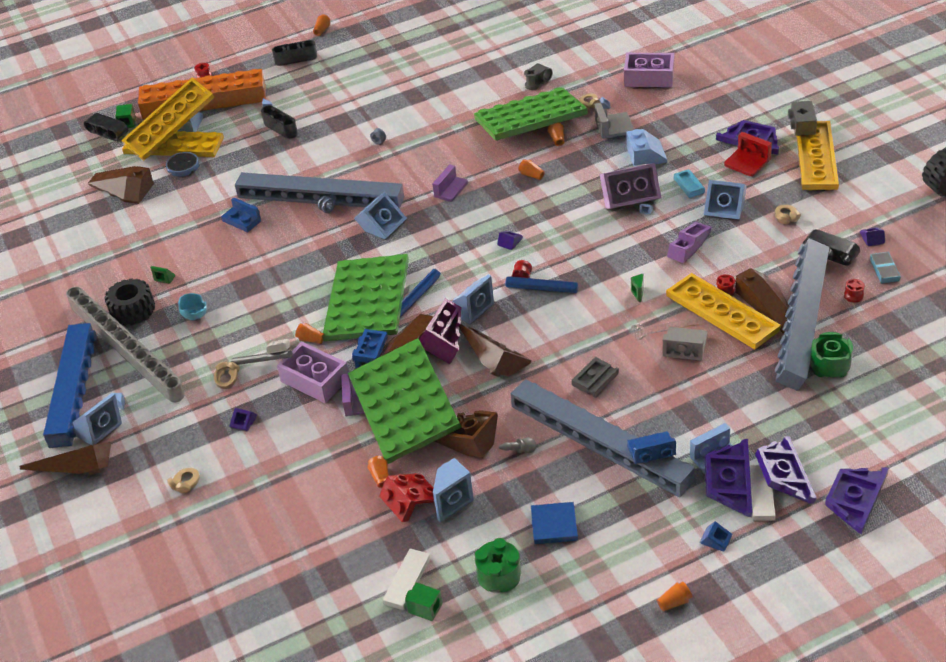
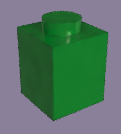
[115,104,136,128]
[405,582,443,621]

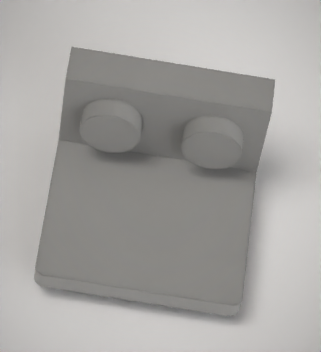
[594,103,634,139]
[663,327,707,361]

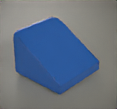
[700,521,733,552]

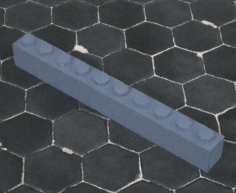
[235,172,404,209]
[775,238,829,391]
[510,379,695,498]

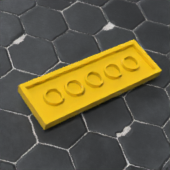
[121,77,214,161]
[796,121,839,190]
[122,131,224,157]
[666,273,781,350]

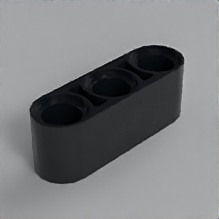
[272,40,317,66]
[261,105,298,139]
[84,113,128,141]
[802,229,860,266]

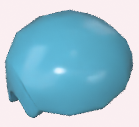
[178,293,207,320]

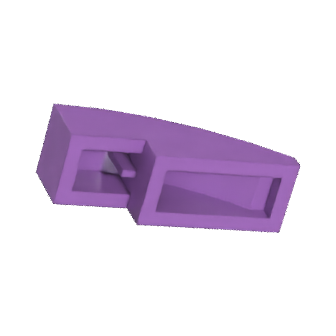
[667,222,712,263]

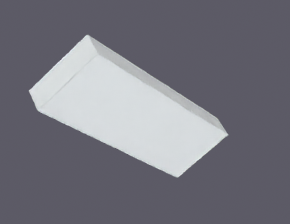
[266,339,291,354]
[750,465,775,521]
[383,549,431,610]

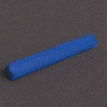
[400,269,441,317]
[505,276,578,293]

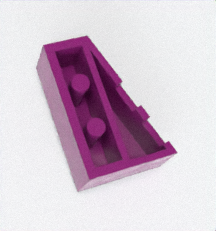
[420,298,461,365]

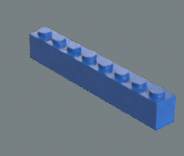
[43,323,97,448]

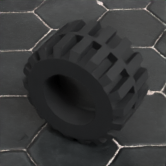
[922,147,946,197]
[104,278,155,325]

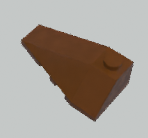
[88,166,154,204]
[735,268,790,334]
[380,314,434,357]
[459,324,532,377]
[434,410,498,458]
[19,441,111,476]

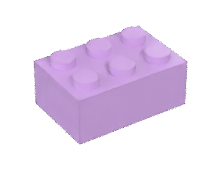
[624,52,674,88]
[599,163,661,209]
[277,342,349,403]

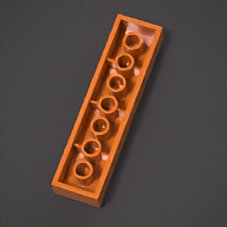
[138,69,266,120]

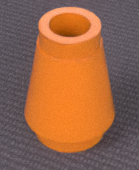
[313,14,331,36]
[548,122,565,146]
[518,159,545,180]
[295,323,324,344]
[367,456,389,488]
[657,581,693,612]

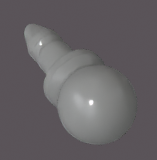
[499,437,536,453]

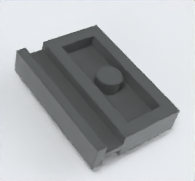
[572,357,619,397]

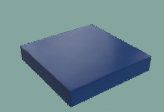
[531,502,578,544]

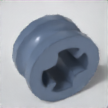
[370,128,387,145]
[318,196,335,213]

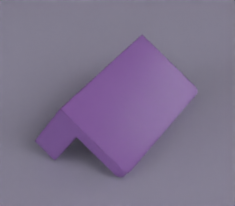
[432,164,468,202]
[341,374,365,416]

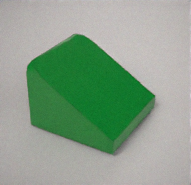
[150,266,175,284]
[631,274,644,302]

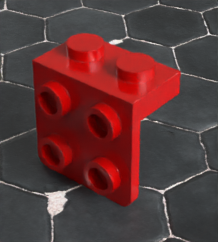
[724,132,772,177]
[379,473,434,522]

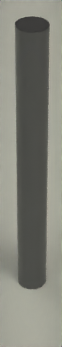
[231,350,293,365]

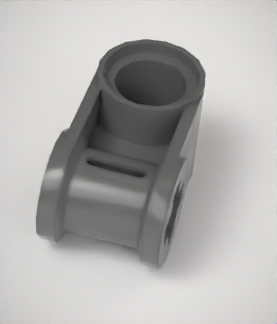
[524,63,553,90]

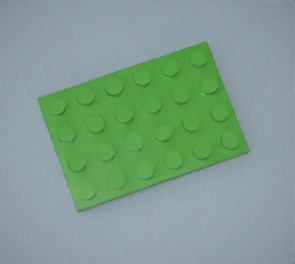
[474,87,588,141]
[322,254,409,342]
[348,338,462,464]

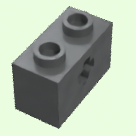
[788,101,817,136]

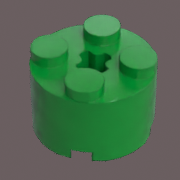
[810,332,853,377]
[475,538,521,593]

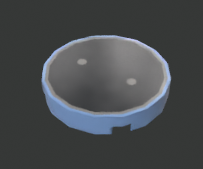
[166,152,199,177]

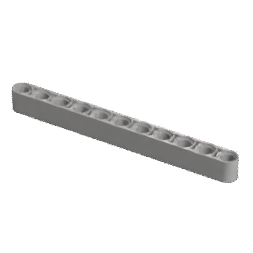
[66,287,185,402]

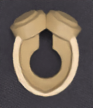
[579,93,600,110]
[775,205,801,224]
[214,362,240,389]
[167,468,200,493]

